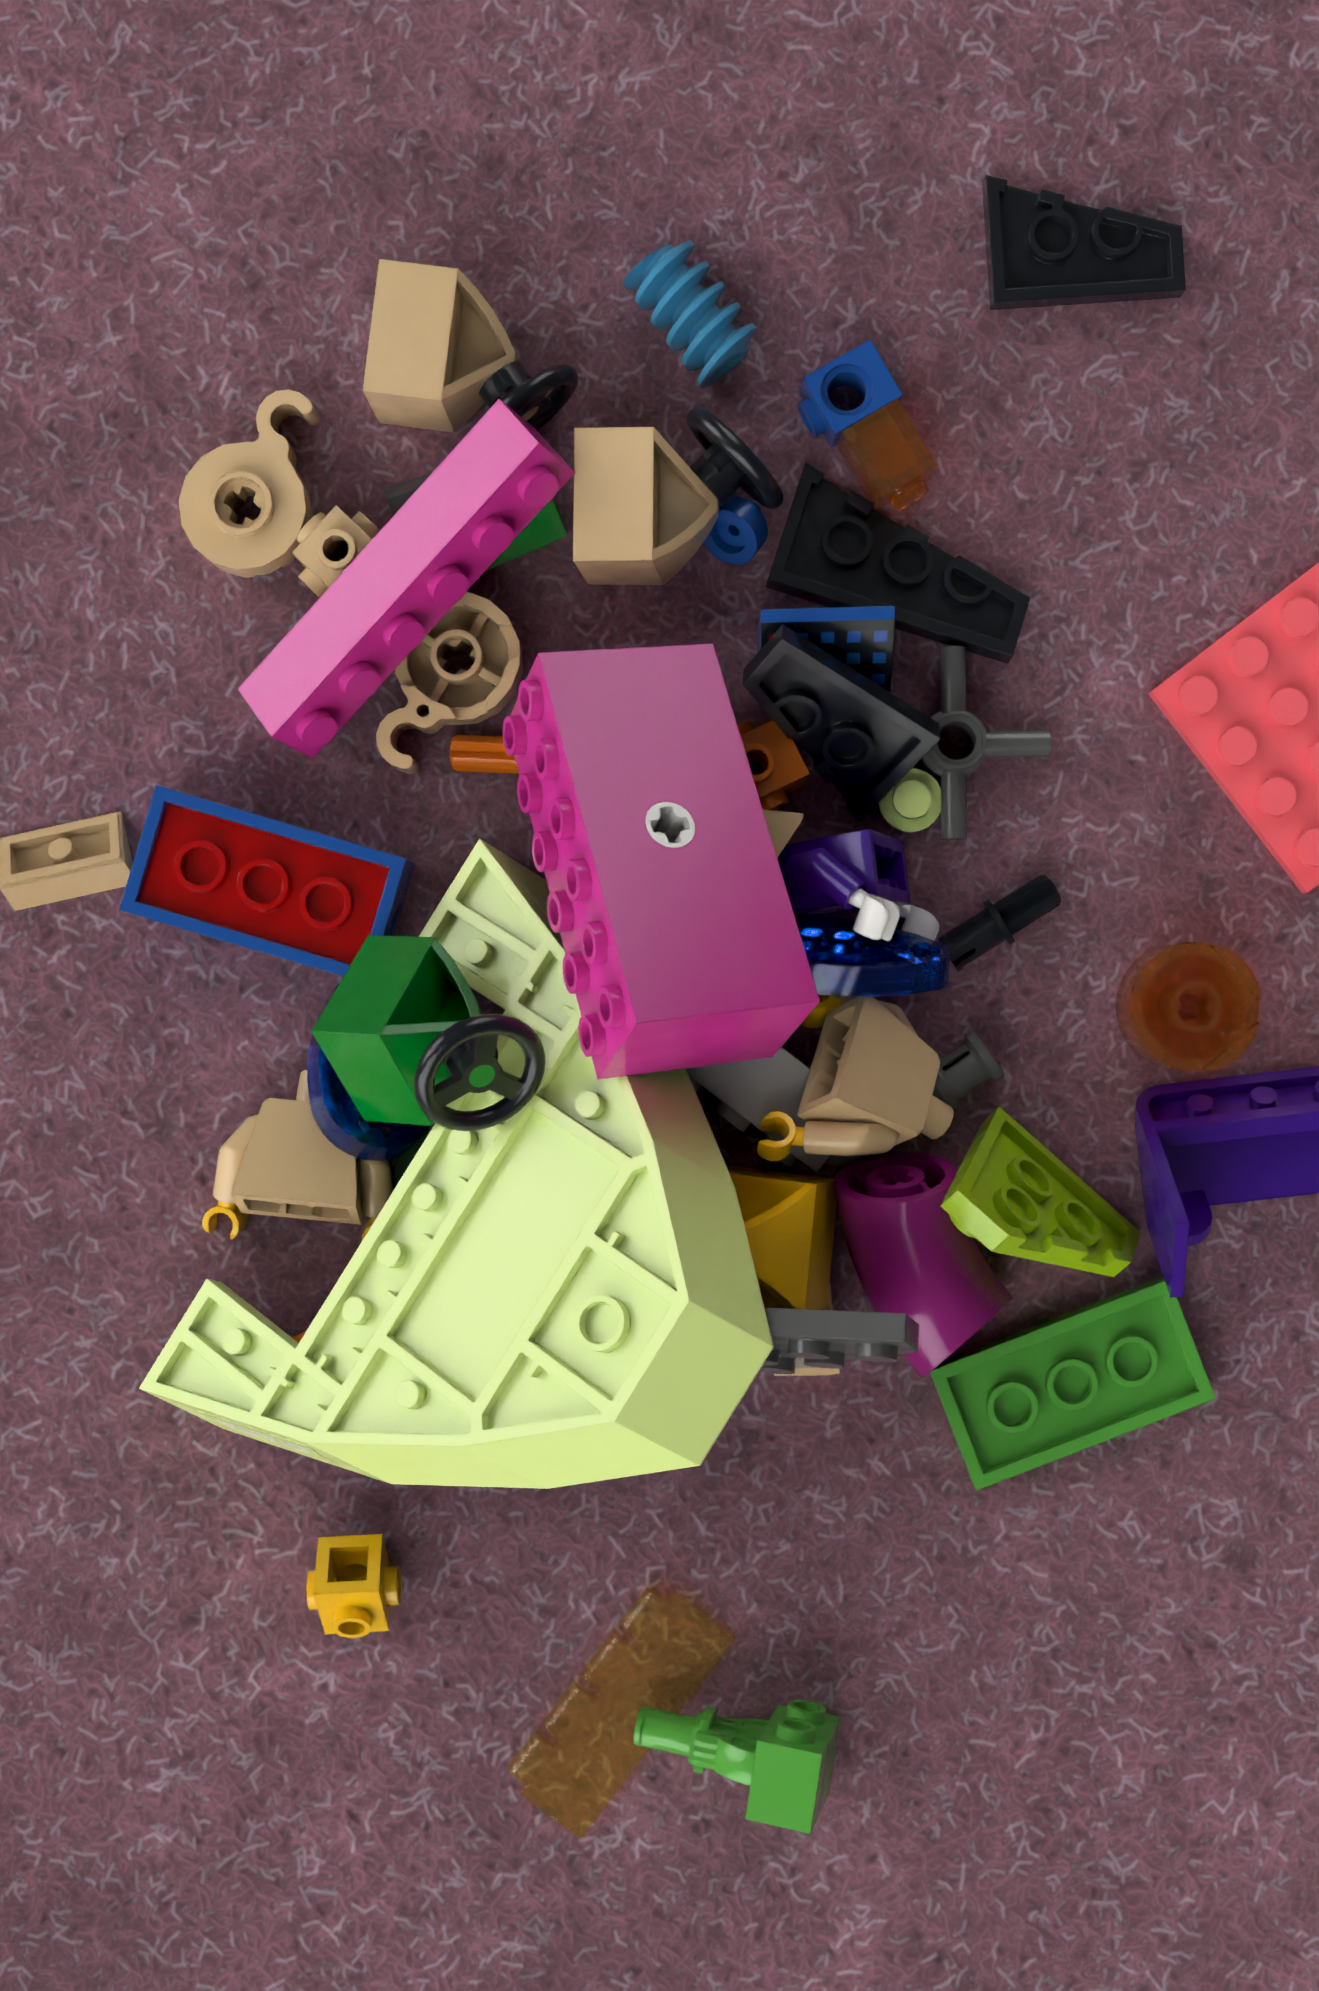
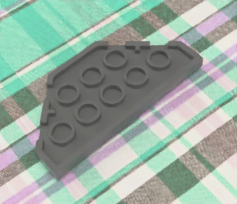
[760,1307,919,1374]

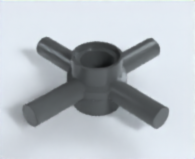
[922,646,1052,840]

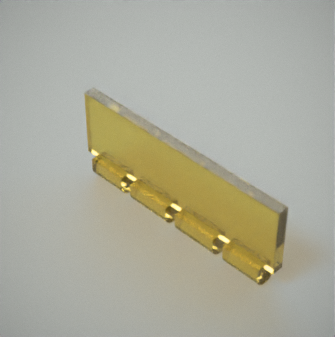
[508,1586,735,1838]

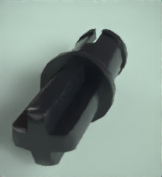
[936,875,1061,972]

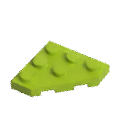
[941,1106,1141,1277]

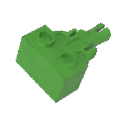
[634,1699,841,1834]

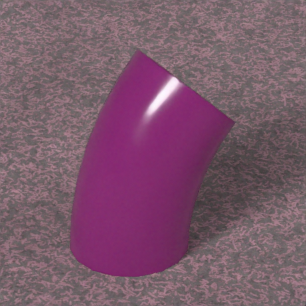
[834,1152,1013,1379]

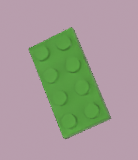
[929,1276,1216,1491]

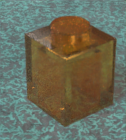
[838,398,937,511]

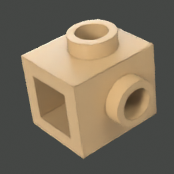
[292,505,380,598]

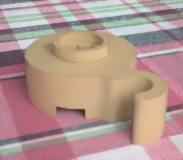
[179,389,320,578]
[376,591,524,774]

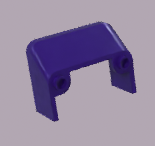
[1135,1066,1319,1298]

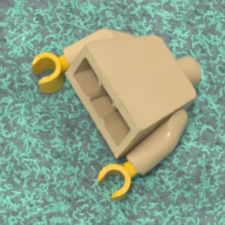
[757,978,954,1161]
[202,1070,393,1242]

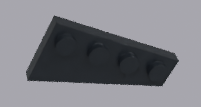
[766,463,1030,664]

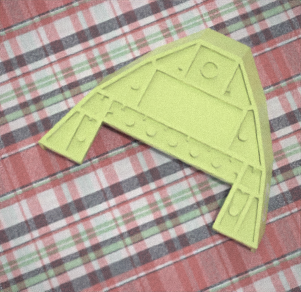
[139,838,774,1489]

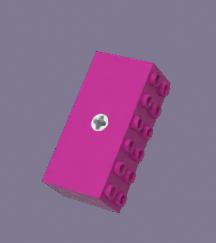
[502,643,820,1080]

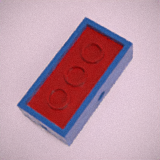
[119,785,416,977]

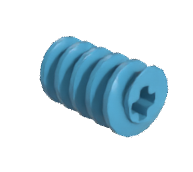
[622,240,757,389]

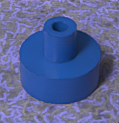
[703,496,768,565]

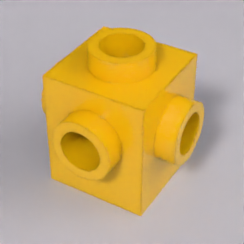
[306,1534,402,1638]

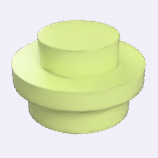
[879,768,941,833]

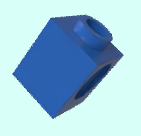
[797,339,903,448]

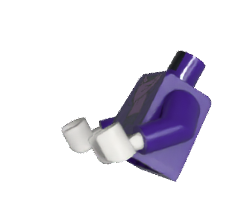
[777,829,939,950]

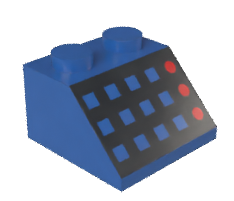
[757,606,895,706]

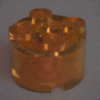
[1115,942,1261,1072]

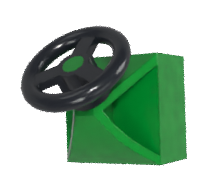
[311,935,546,1131]

